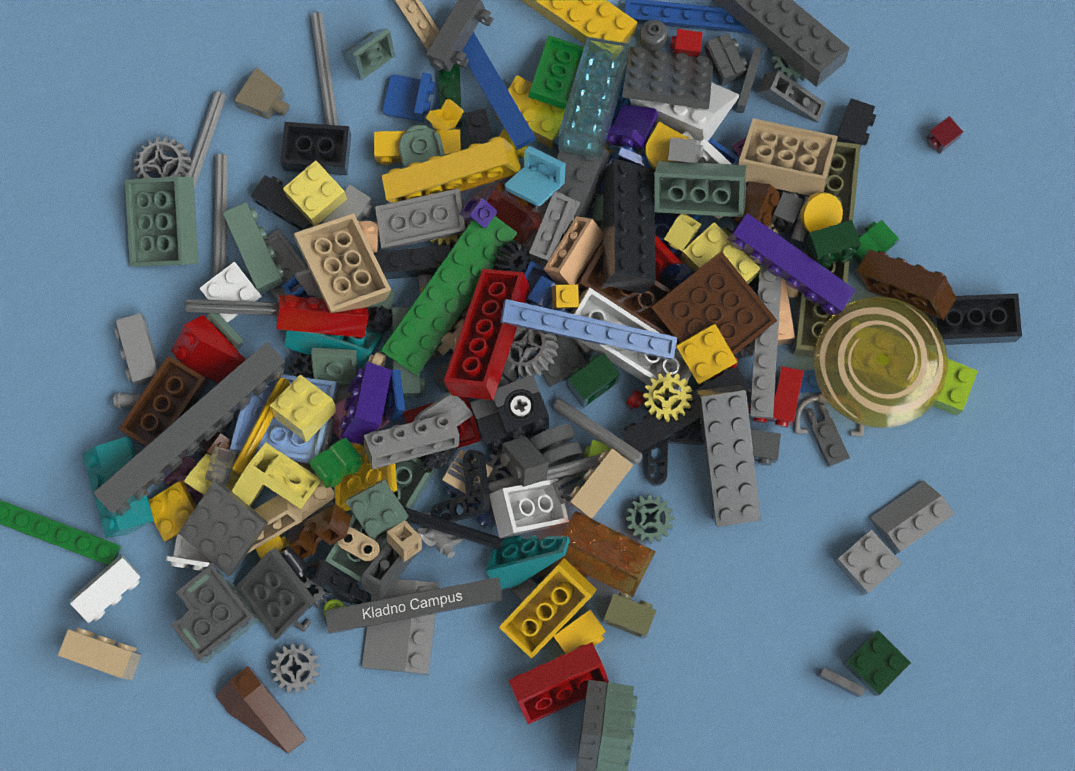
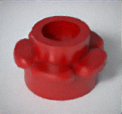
[626,389,645,409]

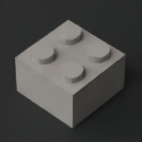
[834,529,902,595]

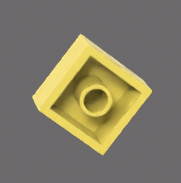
[283,160,347,226]
[270,375,337,442]

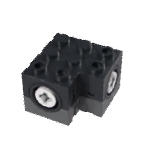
[470,375,549,453]

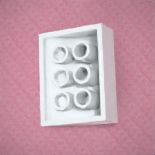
[630,83,739,141]

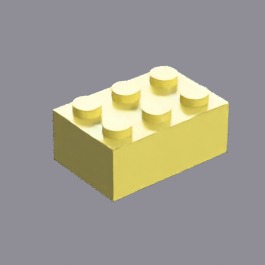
[681,222,761,284]

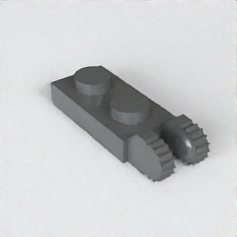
[805,403,850,467]

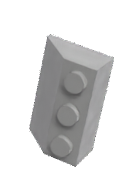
[870,480,955,555]

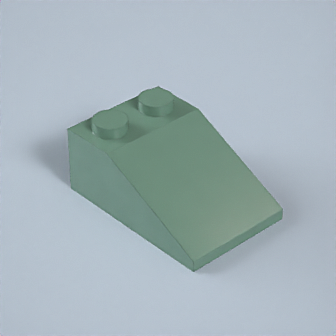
[345,28,395,80]

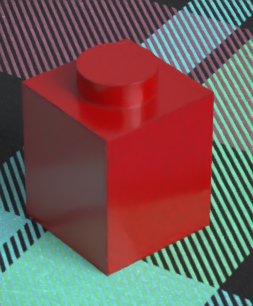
[670,29,703,57]

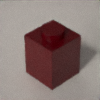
[926,116,963,154]

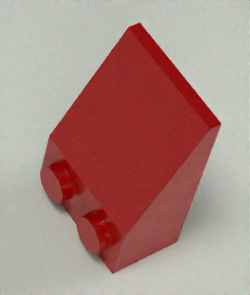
[171,315,246,383]

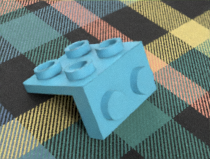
[505,146,566,206]

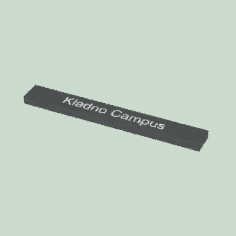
[325,577,503,634]

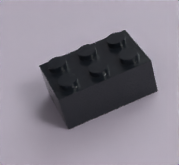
[280,122,352,175]

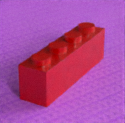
[275,295,368,338]

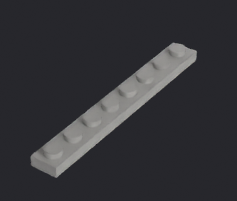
[750,263,782,419]

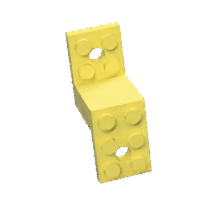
[184,442,321,509]

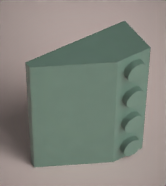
[125,177,198,267]

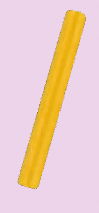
[232,377,290,475]

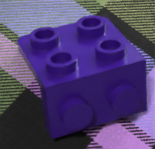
[597,105,658,149]

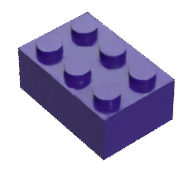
[339,362,392,446]

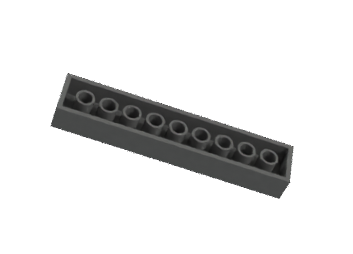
[93,342,285,517]

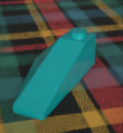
[485,536,570,589]

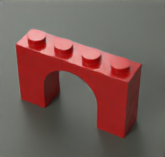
[711,357,804,428]

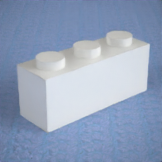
[70,554,141,623]

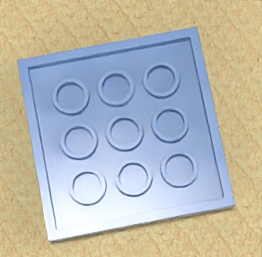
[230,375,338,463]

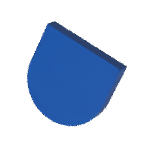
[383,369,405,421]

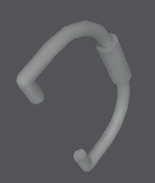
[795,394,864,437]

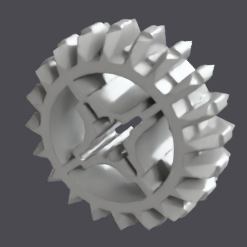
[133,136,191,179]
[507,327,559,378]

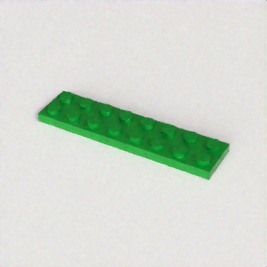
[380,216,517,376]

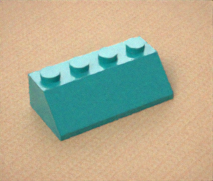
[284,325,384,369]
[82,437,154,538]

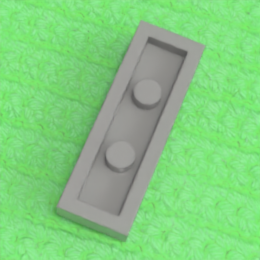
[529,192,576,261]

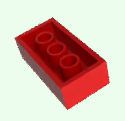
[508,642,609,725]

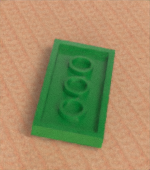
[528,35,588,111]

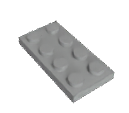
[375,188,467,250]

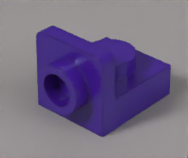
[459,196,497,228]

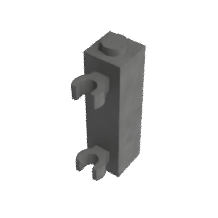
[426,0,494,72]

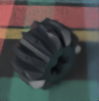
[493,240,531,272]

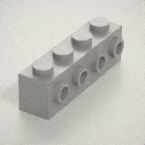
[364,413,459,469]

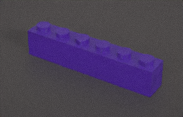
[727,213,856,316]

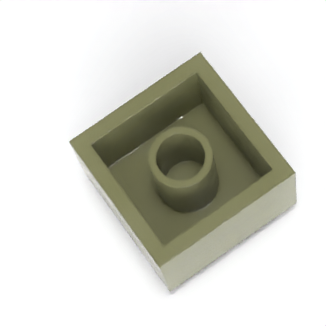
[602,592,657,639]

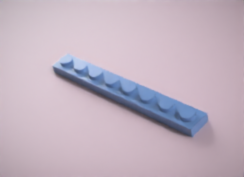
[500,299,677,360]

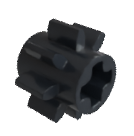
[367,306,393,334]
[288,352,313,378]

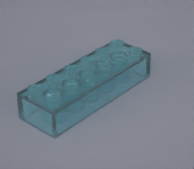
[559,37,629,158]

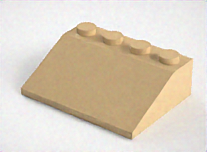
[738,118,838,196]
[293,213,391,313]

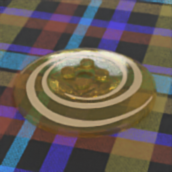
[813,297,948,428]

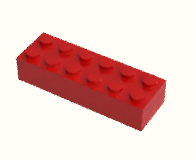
[444,269,530,400]

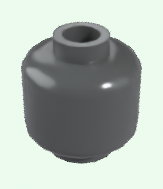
[640,20,668,52]

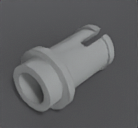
[113,392,142,409]

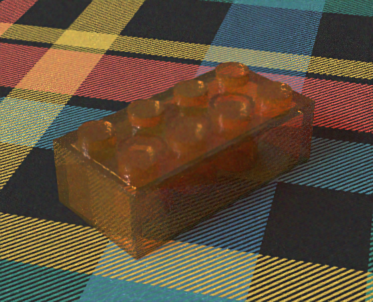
[559,511,656,598]

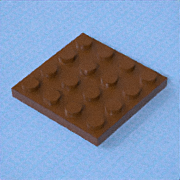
[651,251,777,355]

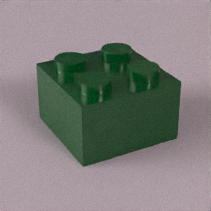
[804,220,861,268]
[568,353,620,408]
[842,630,911,696]

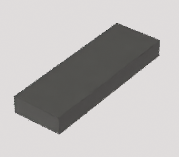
[735,46,762,114]

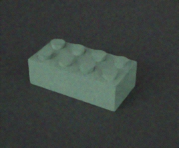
[655,161,747,217]

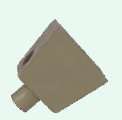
[234,67,290,119]

